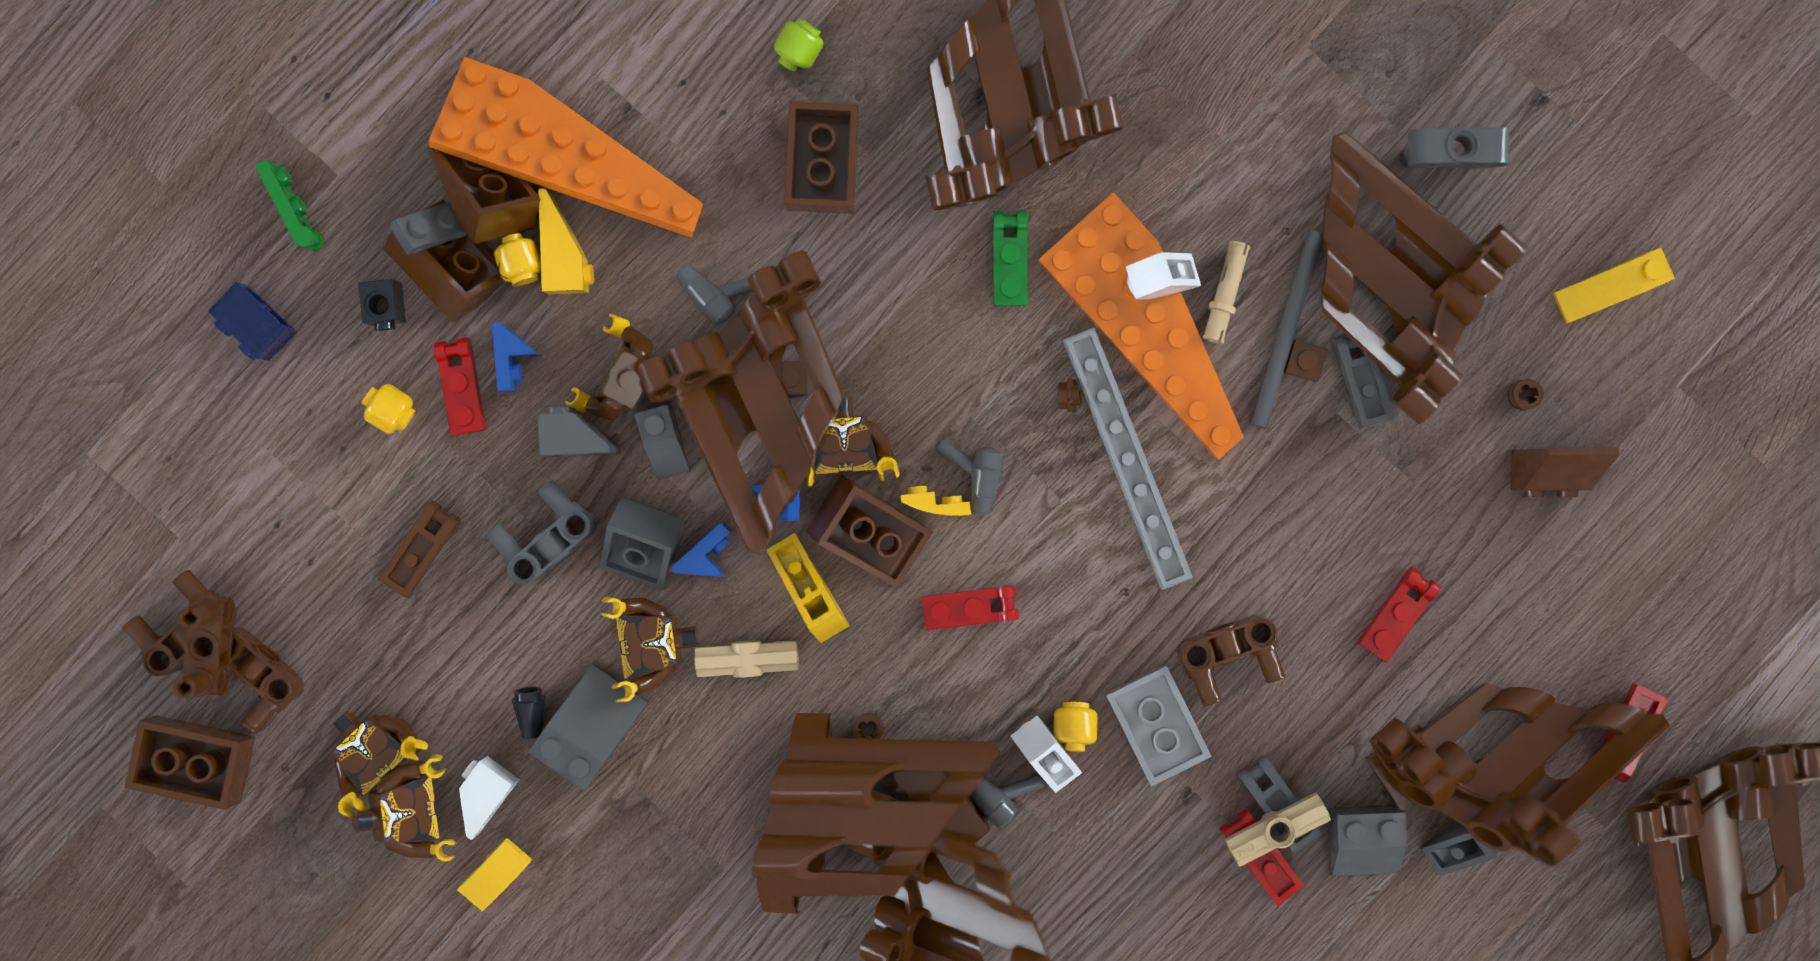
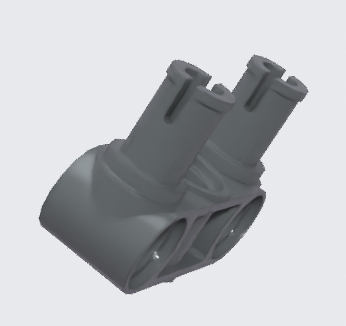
[1400,127,1509,169]
[485,480,596,585]

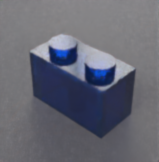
[208,282,297,361]

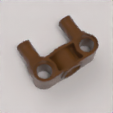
[122,570,237,677]
[173,594,235,699]
[1177,615,1285,706]
[209,627,304,733]

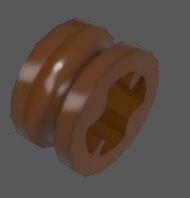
[1508,379,1544,410]
[853,713,884,739]

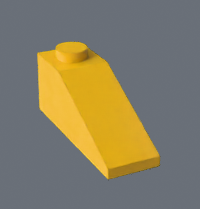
[538,189,594,295]
[1552,248,1675,324]
[767,533,850,643]

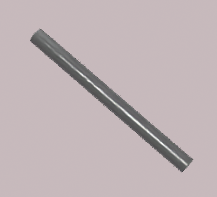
[1250,230,1323,428]

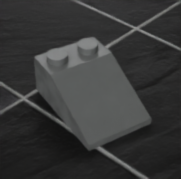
[528,664,649,791]

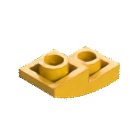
[901,485,971,516]
[457,838,532,911]

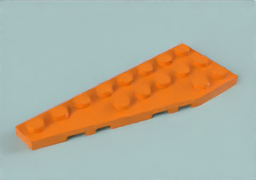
[429,57,703,238]
[1038,192,1244,460]

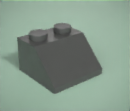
[538,406,621,457]
[599,497,686,591]
[1327,805,1407,876]

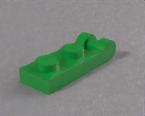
[255,159,325,251]
[993,211,1028,306]

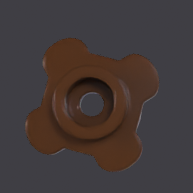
[1058,378,1082,413]

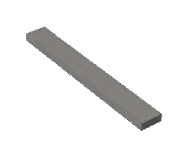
[1062,327,1193,590]

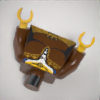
[565,314,654,420]
[807,397,899,486]
[601,597,699,703]
[333,711,428,819]
[352,754,456,861]

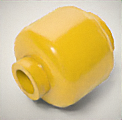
[494,233,541,286]
[361,384,416,434]
[1053,702,1098,752]

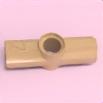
[695,640,799,678]
[1224,792,1331,867]

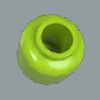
[774,18,824,72]

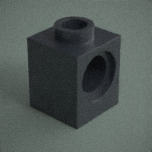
[358,279,406,331]

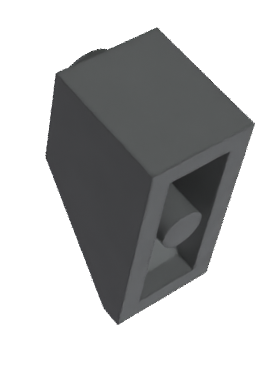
[634,405,691,480]
[1421,821,1499,876]

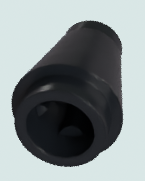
[511,686,546,739]

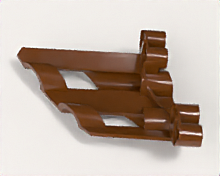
[925,0,1124,211]
[1321,132,1527,424]
[636,251,845,554]
[1370,683,1669,867]
[752,713,1000,914]
[1627,742,1820,961]
[847,790,1051,961]

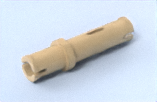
[1202,241,1251,344]

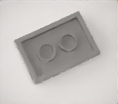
[1105,664,1212,787]

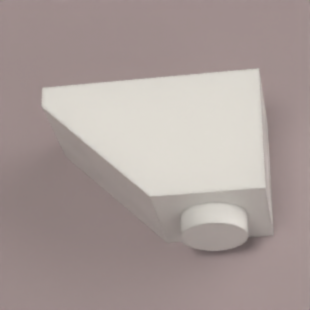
[1126,252,1201,299]
[1011,715,1082,793]
[459,756,520,840]

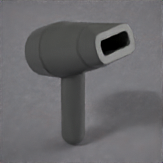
[677,264,752,325]
[936,440,1003,514]
[969,775,1046,828]

